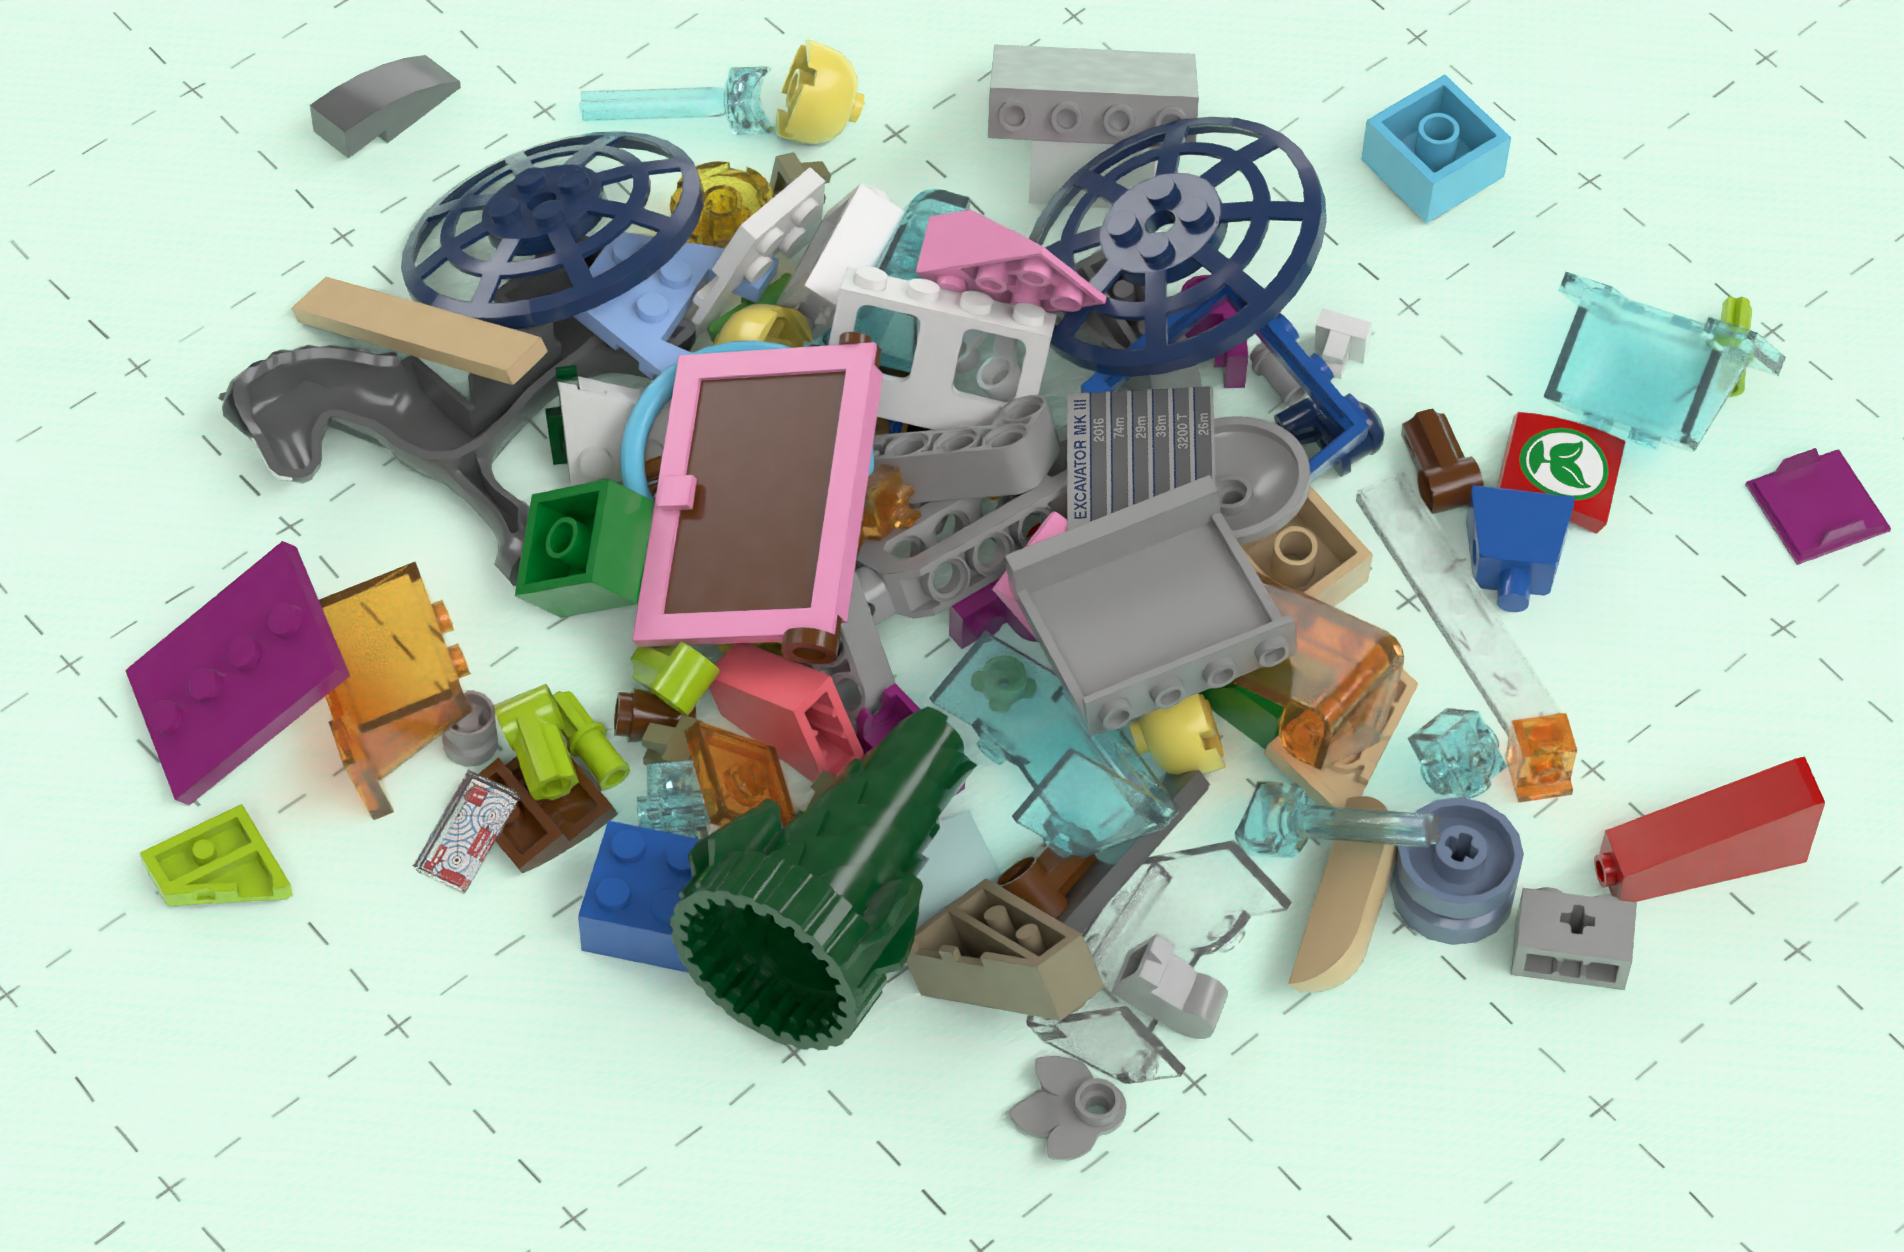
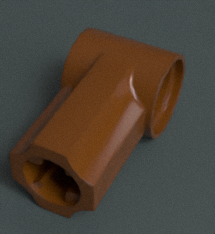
[1401,408,1484,515]
[995,822,1098,919]

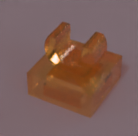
[861,464,922,541]

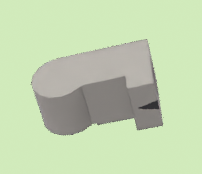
[1111,934,1228,1039]

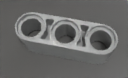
[812,570,895,720]

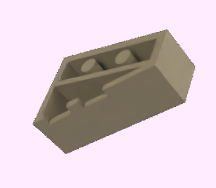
[906,878,1105,1021]

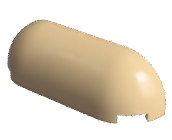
[1288,796,1399,993]

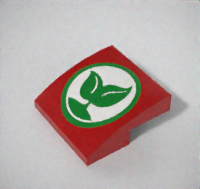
[1496,412,1625,534]

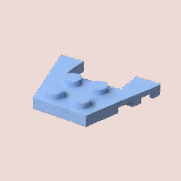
[573,232,779,381]

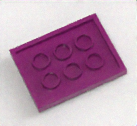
[125,540,350,806]

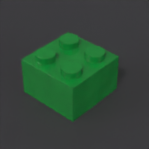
[514,479,655,618]

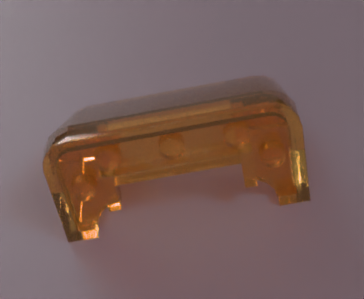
[1232,572,1404,771]

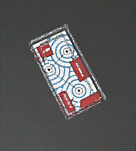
[412,769,520,894]

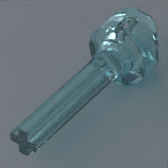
[579,66,775,136]
[1234,781,1441,858]

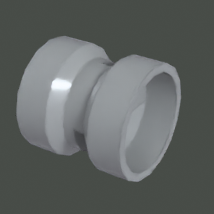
[440,690,498,767]

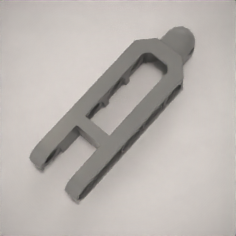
[855,425,1067,626]

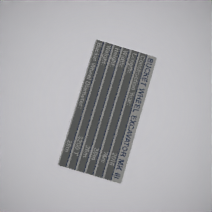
[1067,386,1216,531]

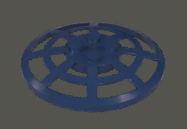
[1028,116,1327,377]
[401,131,704,329]

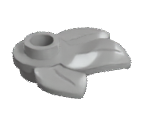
[1009,1056,1127,1161]

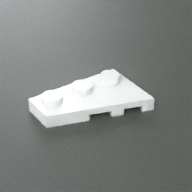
[558,382,671,486]

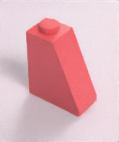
[709,643,865,783]

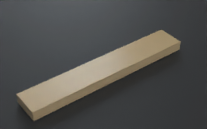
[291,276,548,385]

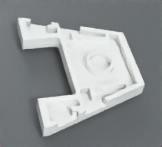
[685,167,825,338]

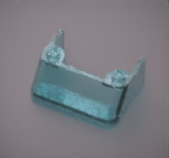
[929,631,1180,859]

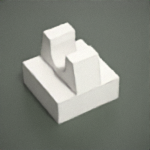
[1315,307,1372,379]

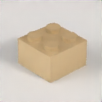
[1240,485,1373,634]

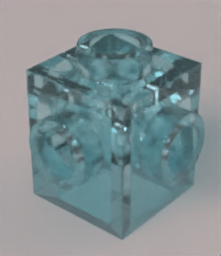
[1407,708,1507,799]
[637,759,720,839]

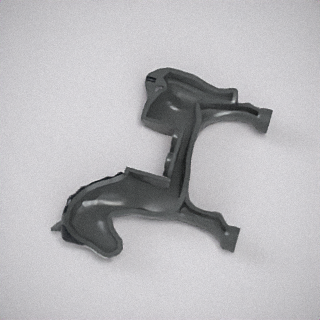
[218,235,696,587]

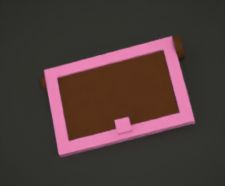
[632,332,883,664]

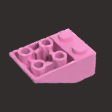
[916,210,1106,312]

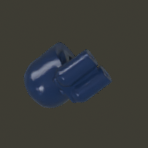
[1274,397,1385,477]

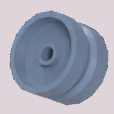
[1391,797,1524,945]

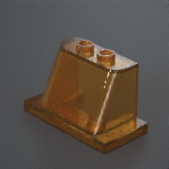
[319,561,473,820]

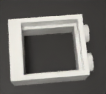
[775,183,905,341]

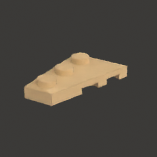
[1264,647,1419,825]

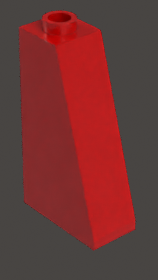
[1594,756,1826,902]

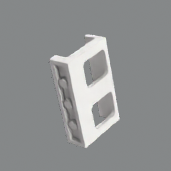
[828,266,1057,430]

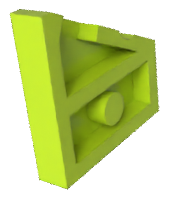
[139,804,293,906]

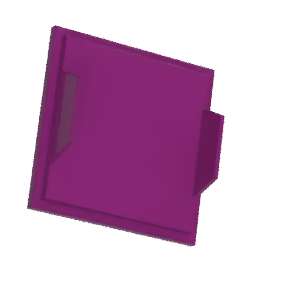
[1745,448,1891,565]

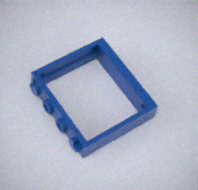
[1080,286,1369,483]

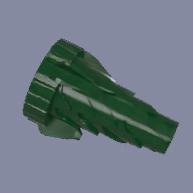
[670,706,977,1051]

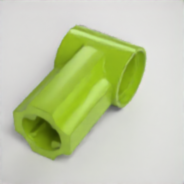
[630,642,721,716]
[494,683,579,801]

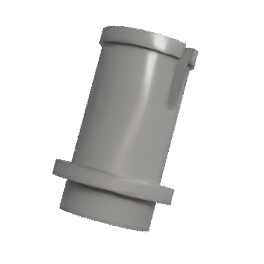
[1250,342,1308,406]

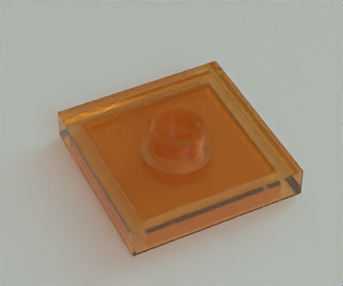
[684,720,795,827]

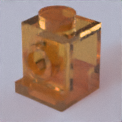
[1505,713,1578,803]

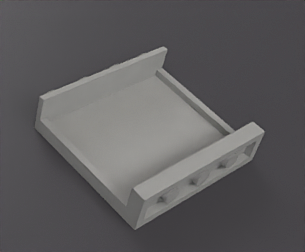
[988,44,1199,147]
[1005,475,1297,736]

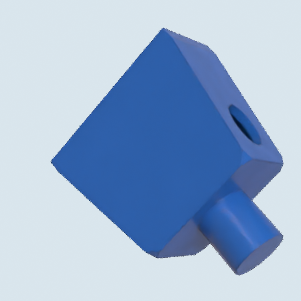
[1466,485,1575,612]

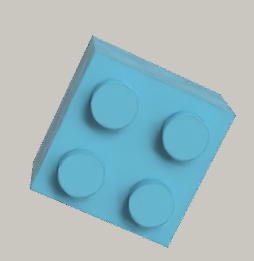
[1361,74,1512,224]

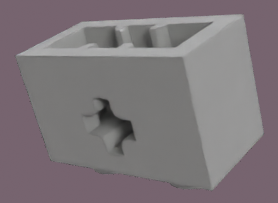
[1511,887,1637,990]

